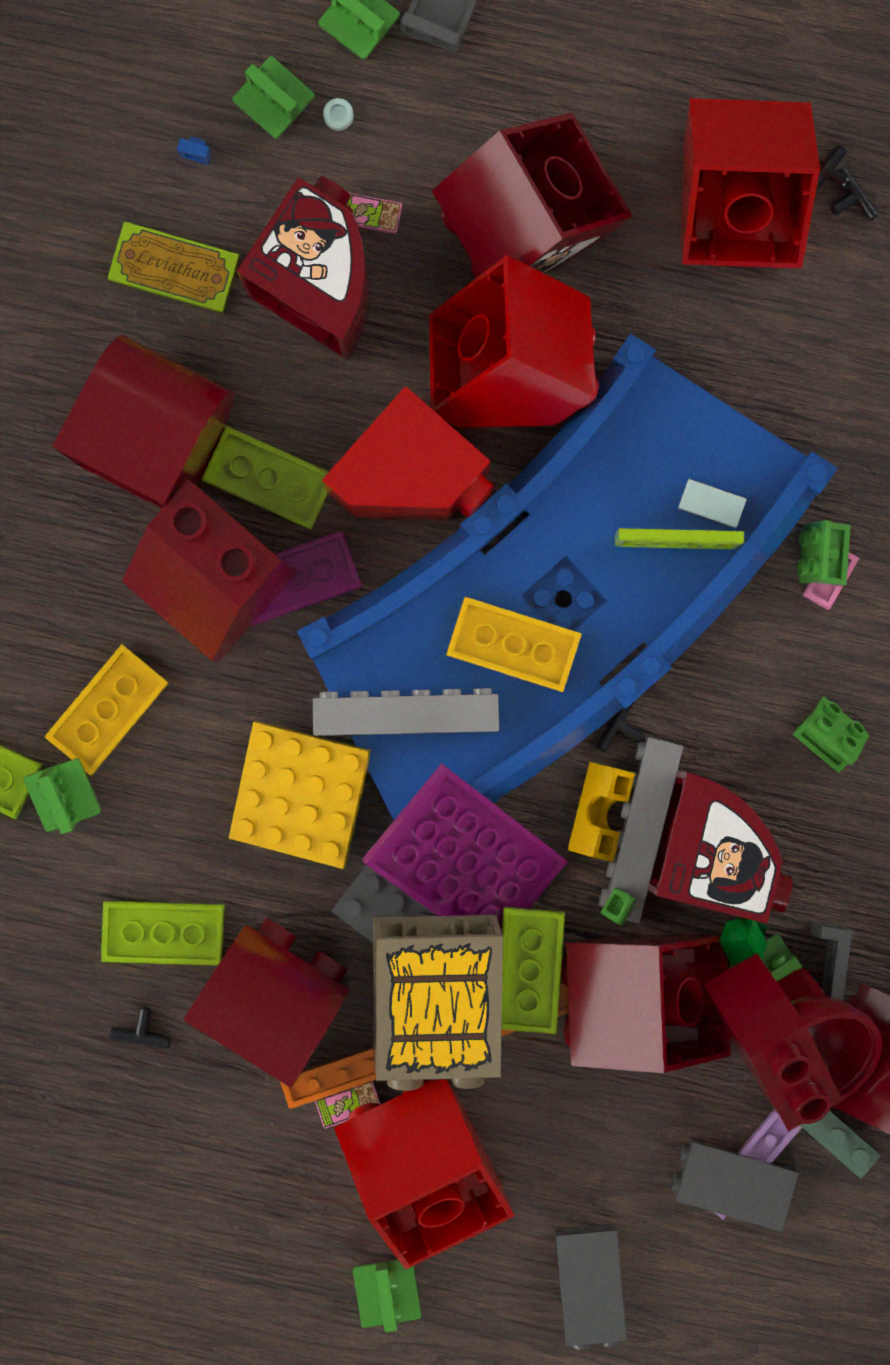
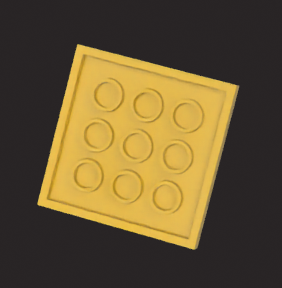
[229,721,372,869]

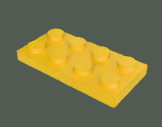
[446,597,582,693]
[44,644,169,776]

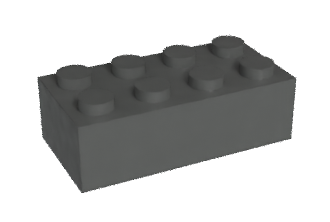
[331,865,437,943]

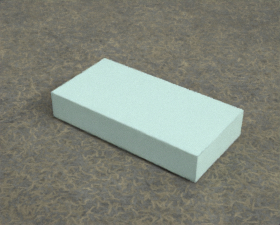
[678,479,746,529]

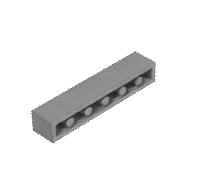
[313,688,499,736]
[598,737,683,923]

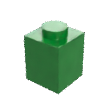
[719,918,767,967]

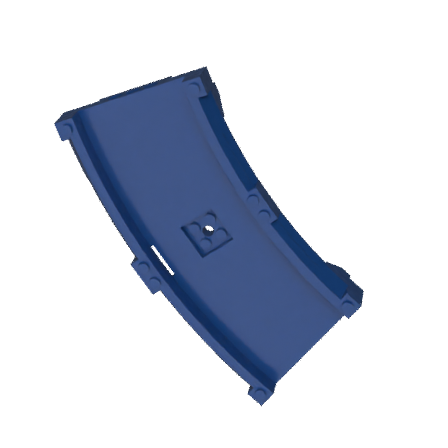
[297,333,837,820]

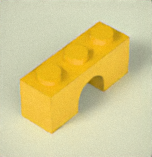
[568,762,635,862]

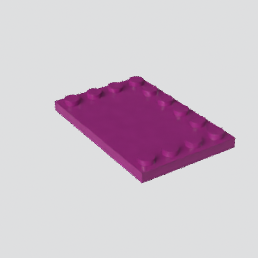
[362,763,568,932]

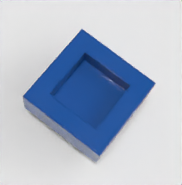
[177,137,212,166]

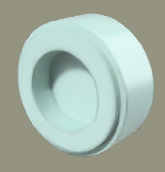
[323,98,354,131]

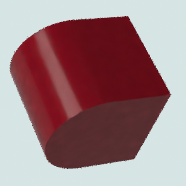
[52,335,235,509]

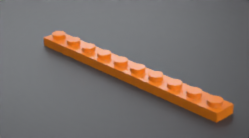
[280,982,569,1109]

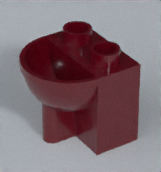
[703,953,882,1132]

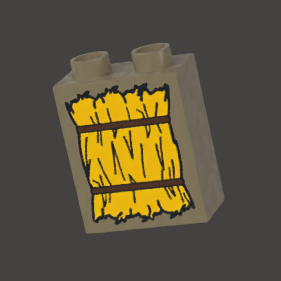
[373,915,503,1091]

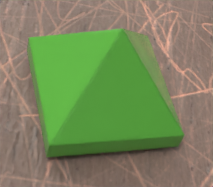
[601,887,637,926]

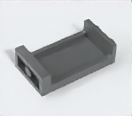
[400,0,478,54]
[810,921,853,1000]
[670,1137,799,1232]
[554,1224,627,1350]

